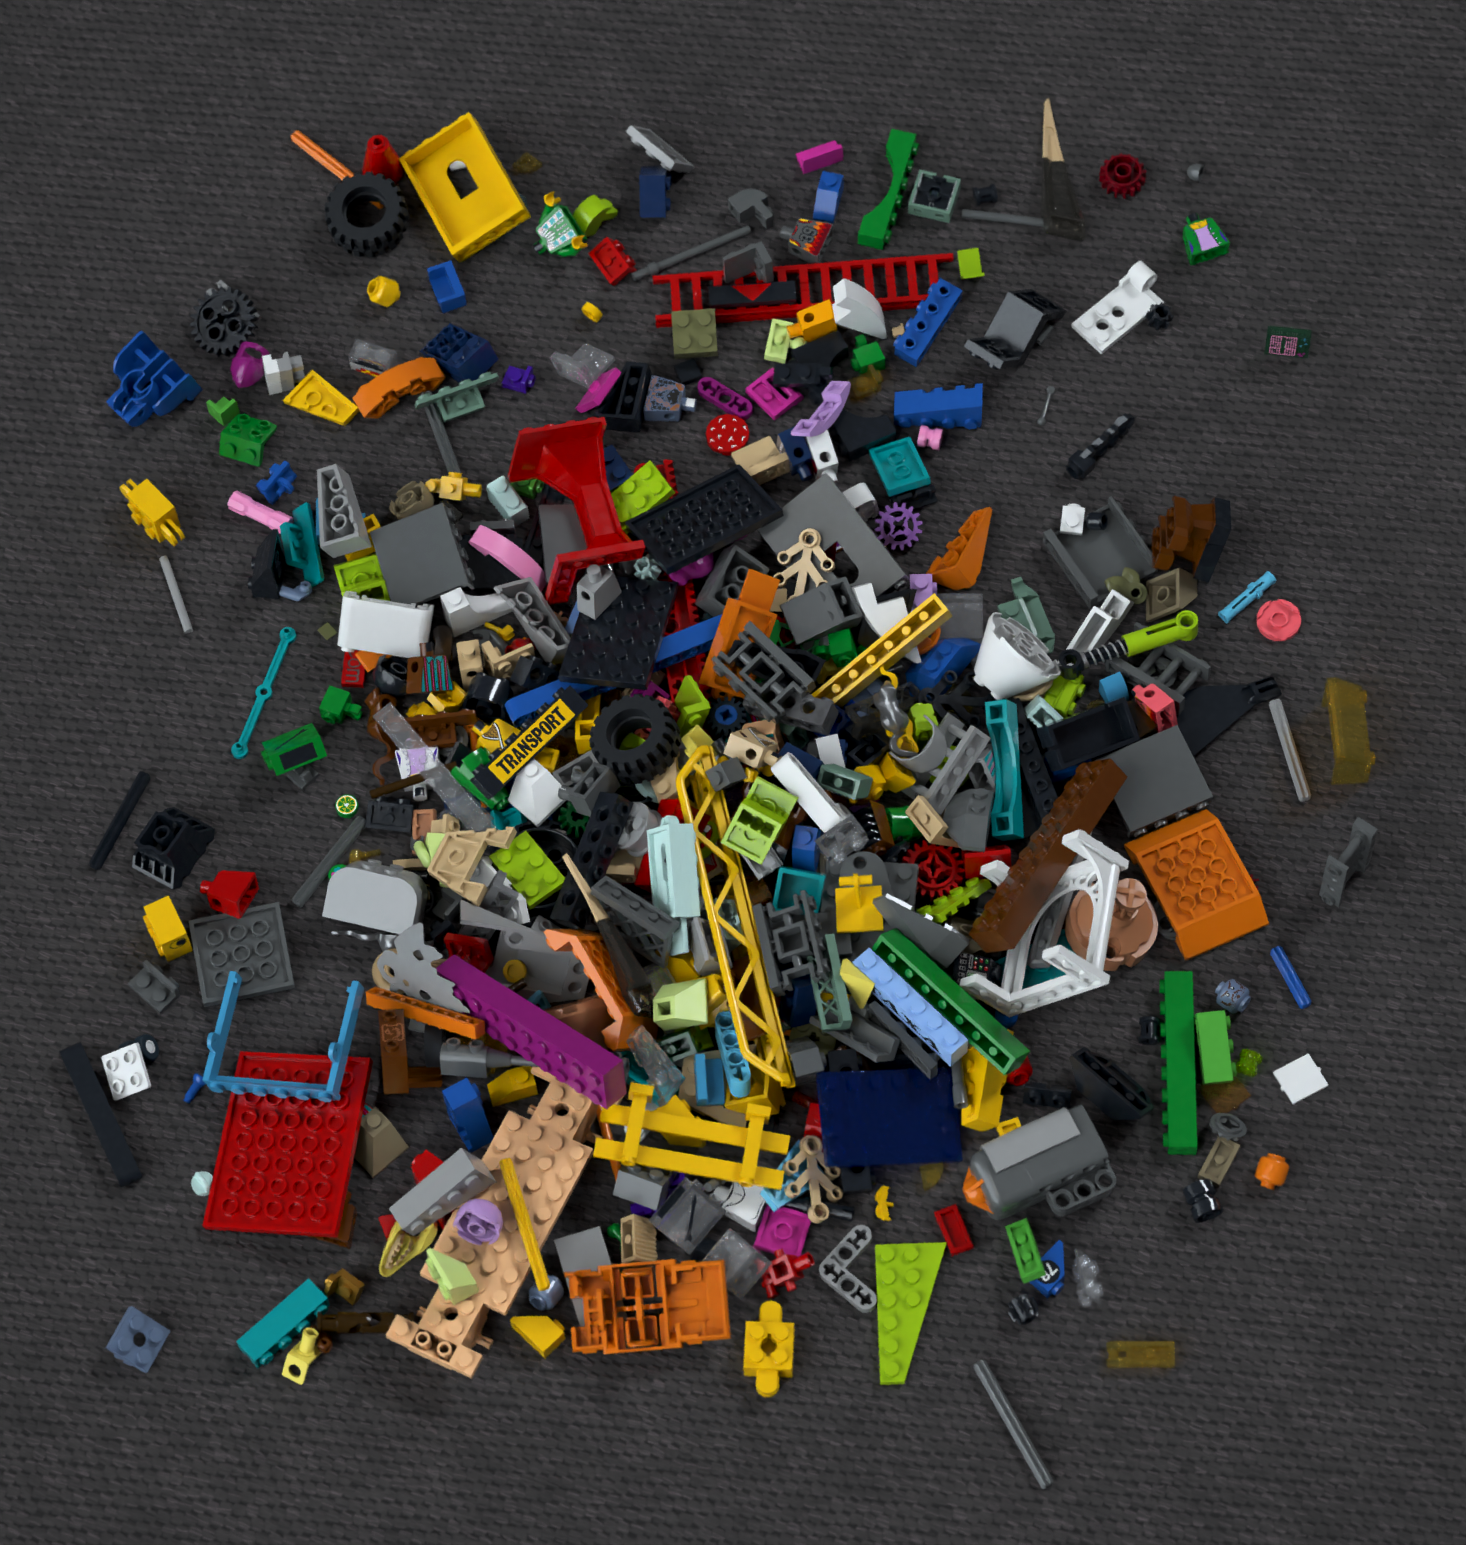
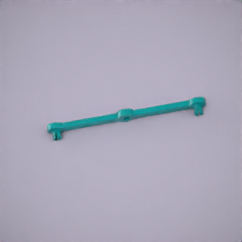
[231,627,296,759]

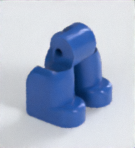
[106,331,203,427]

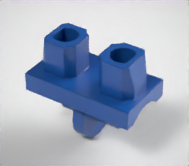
[256,461,297,505]

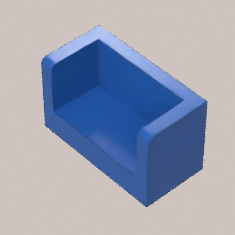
[427,260,467,313]

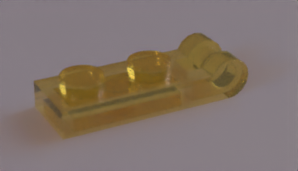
[1106,1341,1175,1368]

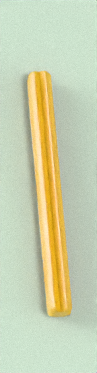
[499,1158,550,1291]

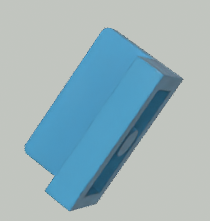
[694,1054,725,1106]

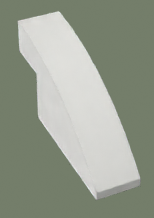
[832,278,887,339]
[851,583,921,664]
[1058,589,1134,666]

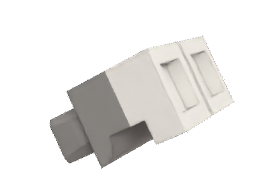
[262,351,305,395]

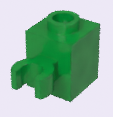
[850,334,885,377]
[815,628,858,668]
[319,685,363,724]

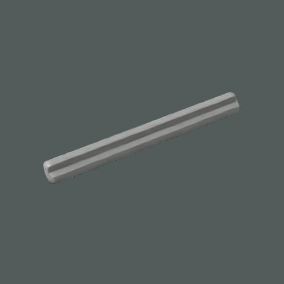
[1269,699,1311,802]

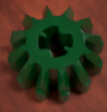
[558,801,590,839]

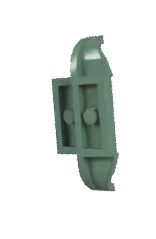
[997,577,1055,655]

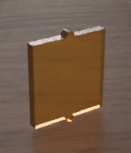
[1196,1076,1251,1113]

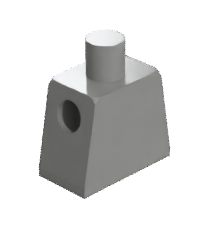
[577,564,622,620]

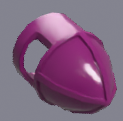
[230,342,270,388]

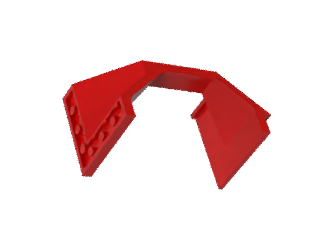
[507,417,645,605]

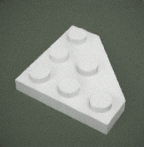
[470,856,530,924]

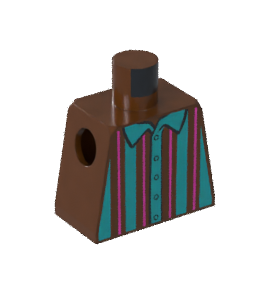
[406,642,453,694]

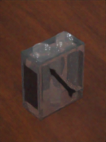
[649,1177,726,1255]

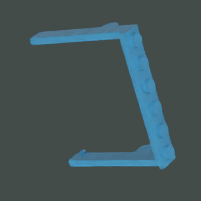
[202,971,364,1102]

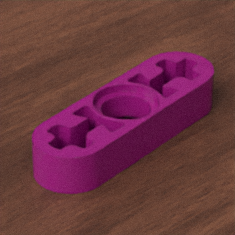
[697,377,753,420]

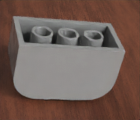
[322,859,428,934]

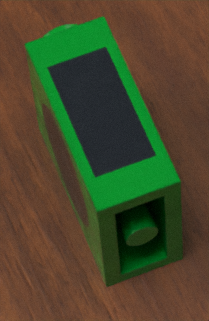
[260,723,327,776]

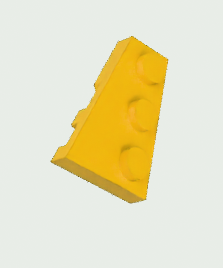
[283,370,360,426]

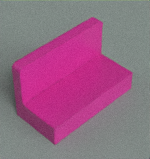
[796,140,843,174]

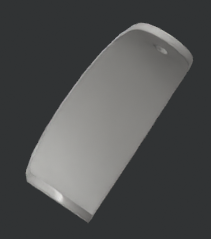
[889,714,947,773]

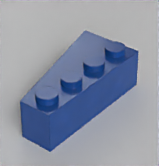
[894,383,983,429]

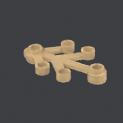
[773,528,835,601]
[782,1135,843,1223]

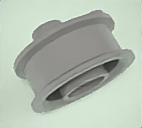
[617,802,662,857]

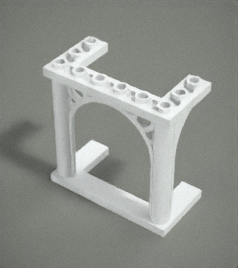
[960,829,1129,1017]

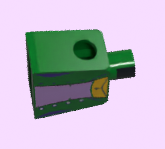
[1182,213,1230,266]

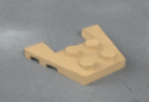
[427,827,517,907]
[678,1044,757,1128]

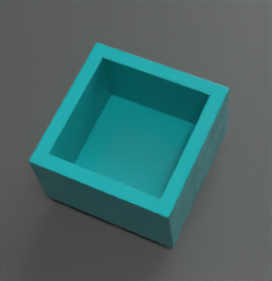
[772,866,826,915]

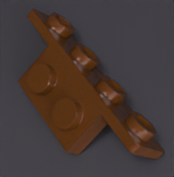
[386,709,478,749]
[722,955,767,1041]

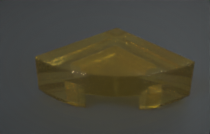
[512,151,542,173]
[919,1162,943,1191]

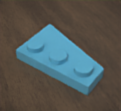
[760,1139,825,1212]

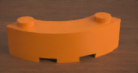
[352,357,446,419]

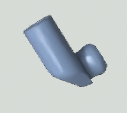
[279,581,312,601]

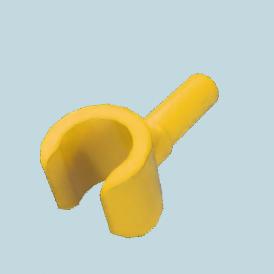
[484,622,515,641]

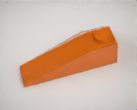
[926,507,992,591]

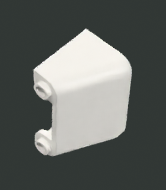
[337,591,434,661]

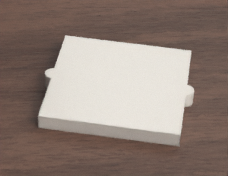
[1273,1053,1329,1104]

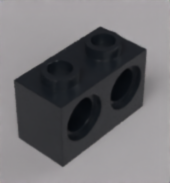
[510,655,560,690]

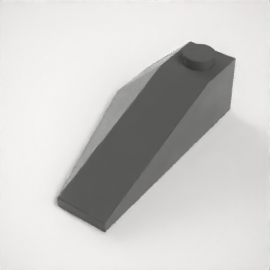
[872,893,970,970]

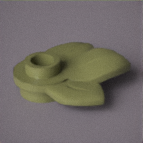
[1105,567,1147,605]

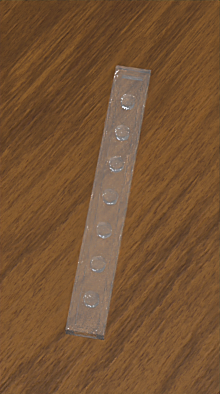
[373,702,498,850]

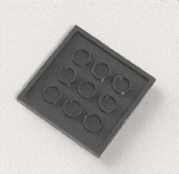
[189,902,295,1007]

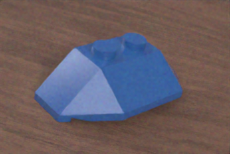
[905,637,981,705]

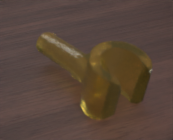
[349,849,381,864]

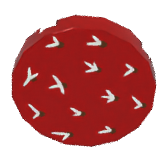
[706,414,750,456]

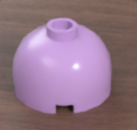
[453,1199,503,1245]

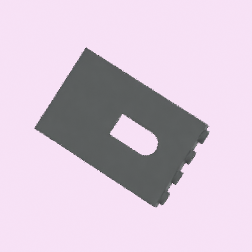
[757,473,910,630]

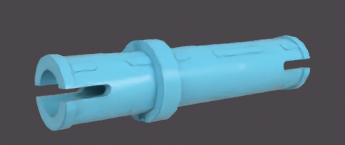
[1218,571,1276,624]

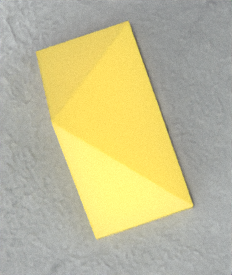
[840,959,875,1009]

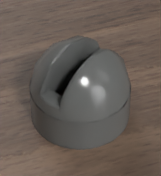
[1187,164,1204,182]

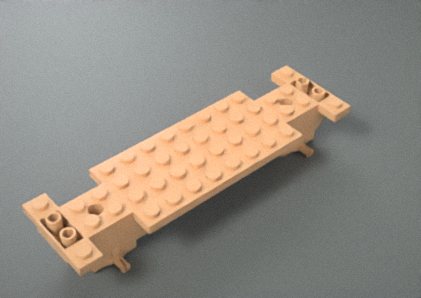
[386,1067,624,1379]

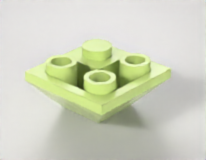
[653,978,708,1031]
[425,1248,479,1306]

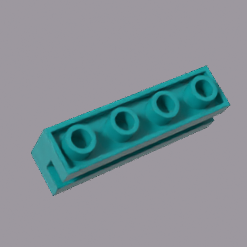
[236,1278,330,1368]

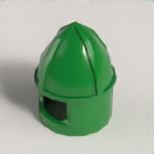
[885,806,923,842]

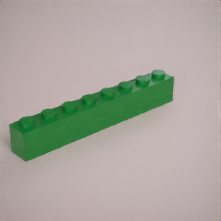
[871,928,1030,1075]
[1159,971,1197,1155]

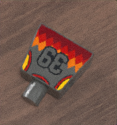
[779,218,833,264]

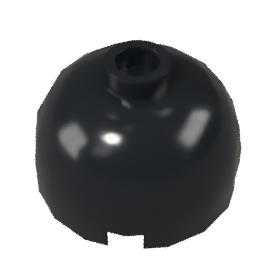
[373,655,408,697]

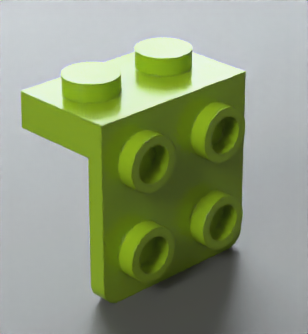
[675,675,711,738]

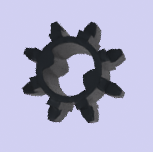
[1145,302,1174,331]
[1008,1294,1039,1326]

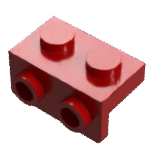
[444,933,494,973]

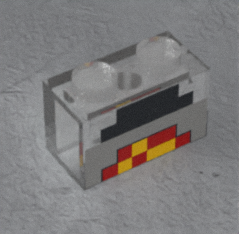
[348,339,399,377]

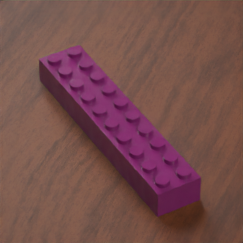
[436,955,627,1109]

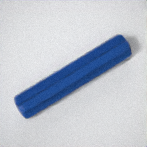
[1270,946,1311,1009]

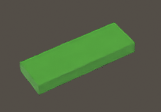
[1005,1218,1046,1284]

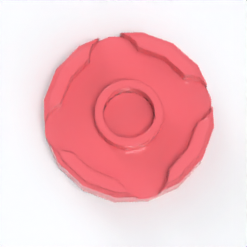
[1257,599,1301,641]

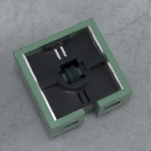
[908,170,961,223]

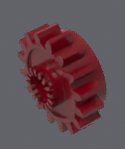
[1099,153,1146,199]

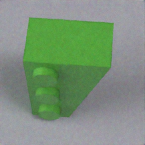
[1194,1010,1237,1085]

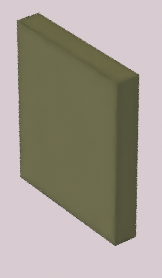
[317,622,337,640]

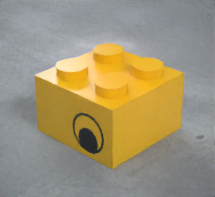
[142,895,193,962]

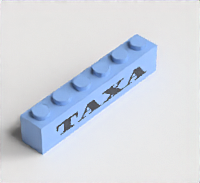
[852,948,968,1067]

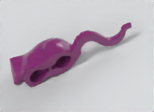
[669,533,750,586]

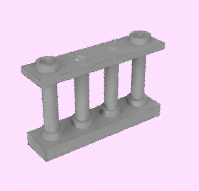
[902,712,991,815]

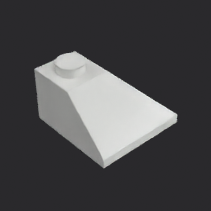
[508,758,566,827]

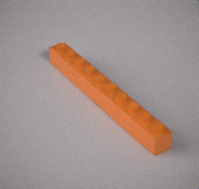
[366,986,485,1039]

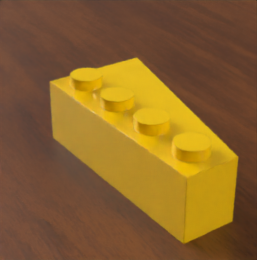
[961,1029,1014,1132]

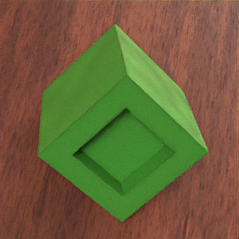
[206,397,240,426]

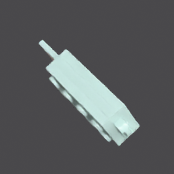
[647,815,701,956]

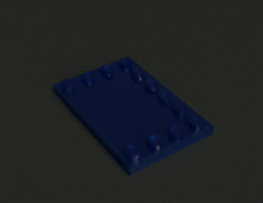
[816,1068,963,1168]

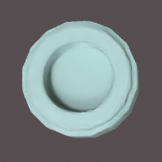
[191,1171,213,1196]

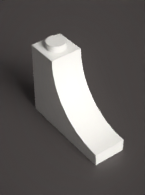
[440,587,512,637]

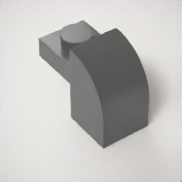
[728,189,774,230]

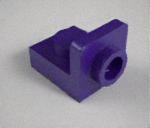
[501,366,536,394]

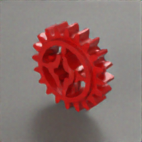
[902,840,965,902]

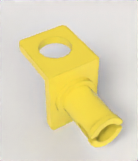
[282,1328,321,1385]

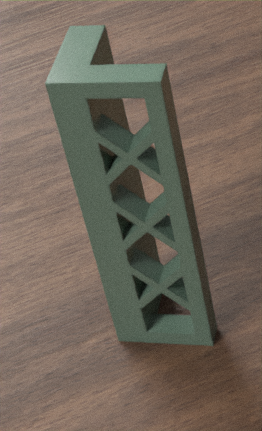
[806,933,852,1032]

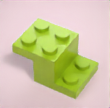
[333,553,390,601]
[720,776,798,865]

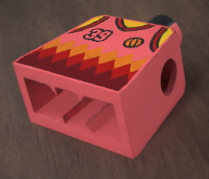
[1131,684,1178,733]

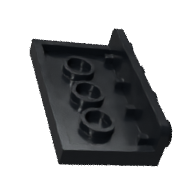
[460,534,523,589]

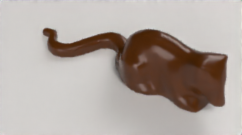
[364,687,396,786]

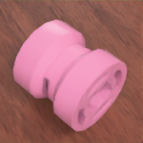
[917,425,943,451]

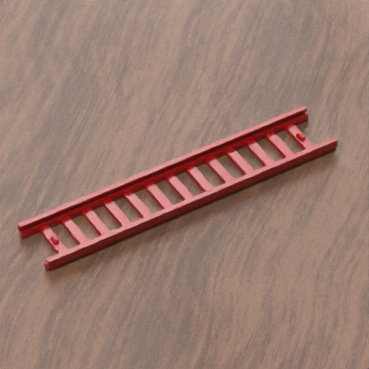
[653,253,953,328]

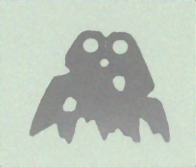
[377,923,470,1013]

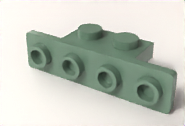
[414,372,499,423]

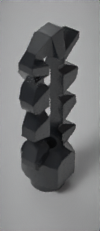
[1066,413,1135,479]

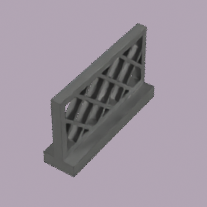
[591,876,679,969]

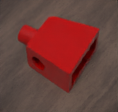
[200,870,259,919]

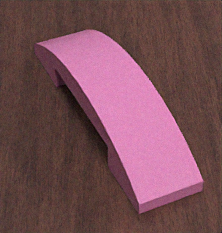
[468,525,546,592]

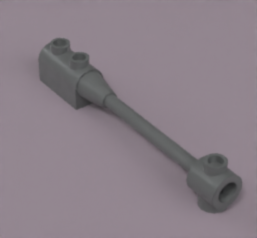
[440,1038,629,1083]

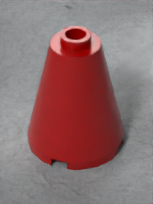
[362,135,404,185]

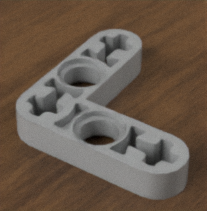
[819,1225,877,1313]

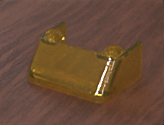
[1321,677,1375,785]

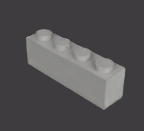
[494,577,571,665]

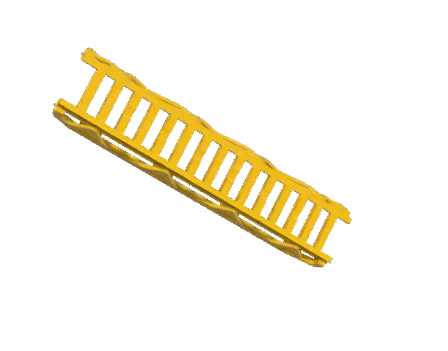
[675,745,796,1106]

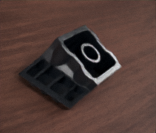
[132,807,215,889]

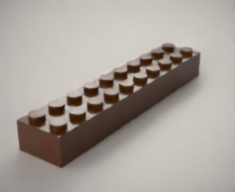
[969,758,1127,953]

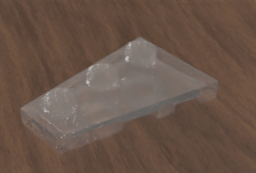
[626,1025,686,1107]

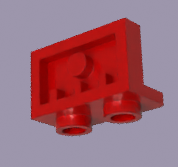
[588,237,637,286]

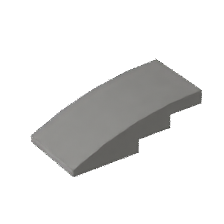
[554,1226,628,1327]

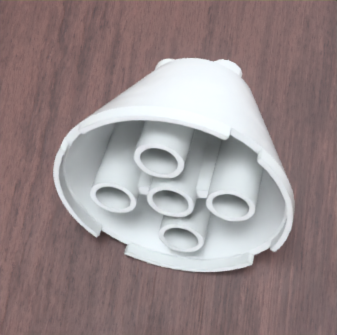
[973,612,1061,700]

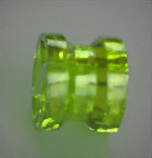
[1235,1049,1263,1077]

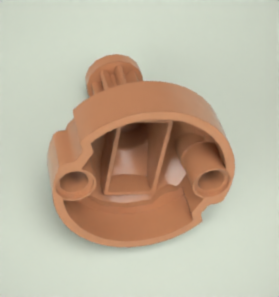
[1064,878,1158,971]

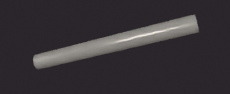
[159,556,193,634]

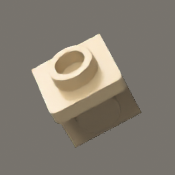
[431,814,460,834]

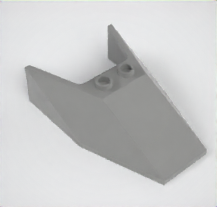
[460,900,589,1004]

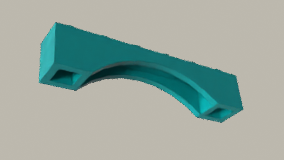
[985,699,1024,841]

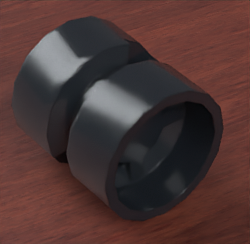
[1183,1179,1224,1223]

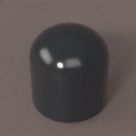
[1085,512,1108,530]

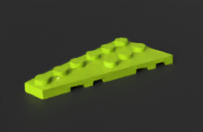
[875,1242,947,1385]

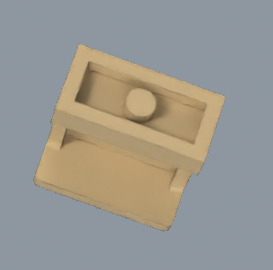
[905,795,960,848]

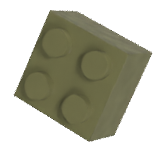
[671,308,718,359]

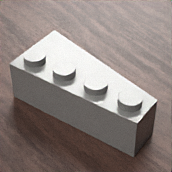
[317,464,372,558]
[389,1148,496,1236]

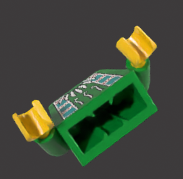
[533,191,588,257]

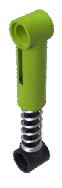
[1059,610,1198,680]

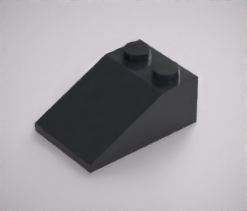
[248,529,286,599]

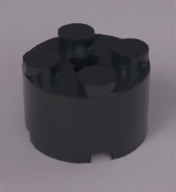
[462,672,513,724]

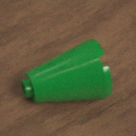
[450,747,509,811]

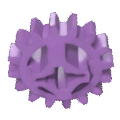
[874,502,923,550]

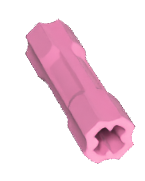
[227,491,294,534]

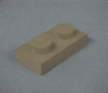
[1198,1136,1241,1188]

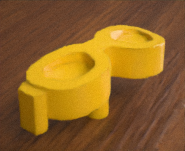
[875,1186,893,1221]

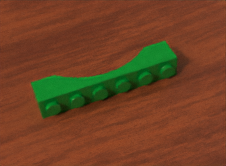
[858,129,919,250]

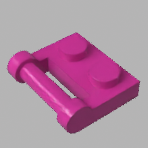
[745,368,804,421]

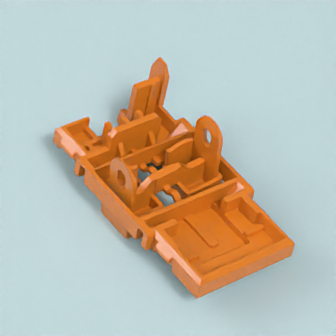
[564,1259,731,1355]

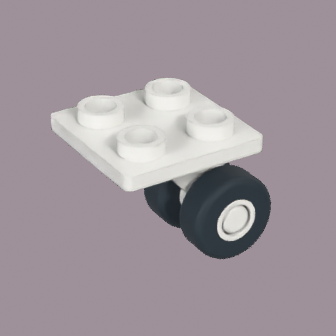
[101,1034,159,1100]

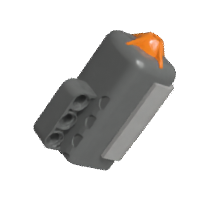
[962,1104,1116,1220]

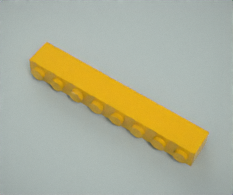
[808,593,952,714]

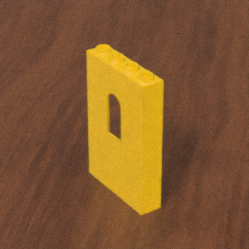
[399,112,531,263]

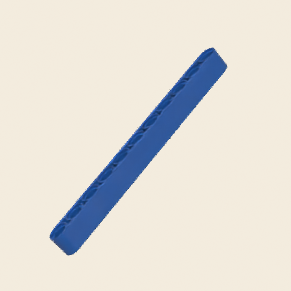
[505,614,722,727]

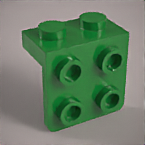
[219,414,277,467]

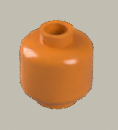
[1255,1153,1289,1190]

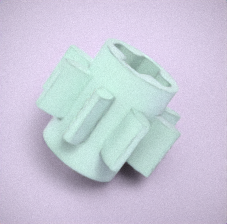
[633,554,662,580]

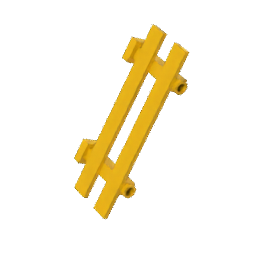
[593,1082,790,1190]

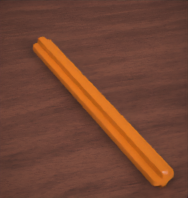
[291,130,384,209]

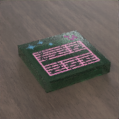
[1264,326,1312,359]

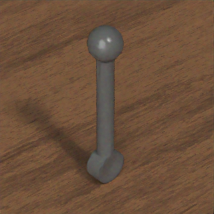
[1037,386,1055,426]

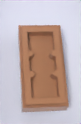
[412,809,437,856]

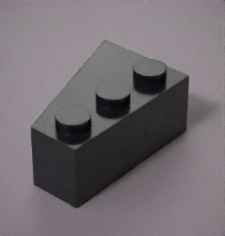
[593,361,652,433]

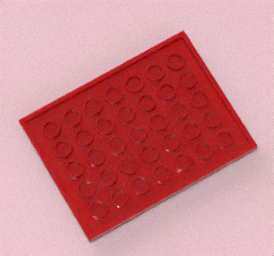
[202,1051,373,1238]

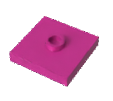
[575,367,621,413]
[753,1204,811,1257]

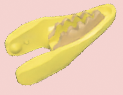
[379,1221,438,1277]

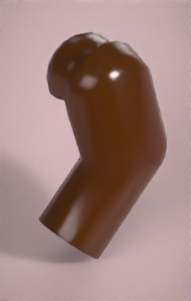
[310,1324,333,1353]

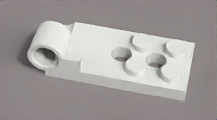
[1072,261,1164,354]

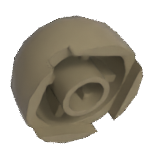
[389,481,434,520]

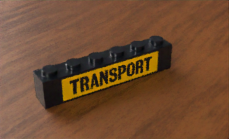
[470,686,589,800]

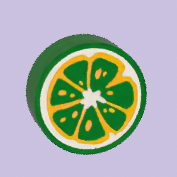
[335,794,359,818]

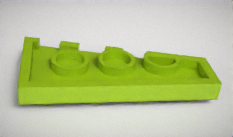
[917,877,992,923]

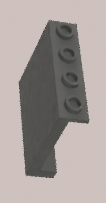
[1043,496,1158,609]
[370,503,475,606]
[1095,725,1213,838]

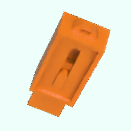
[699,569,780,701]

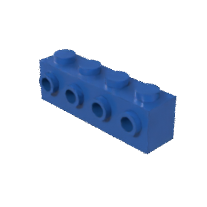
[893,278,962,367]

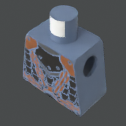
[643,375,696,421]

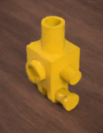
[425,472,482,501]

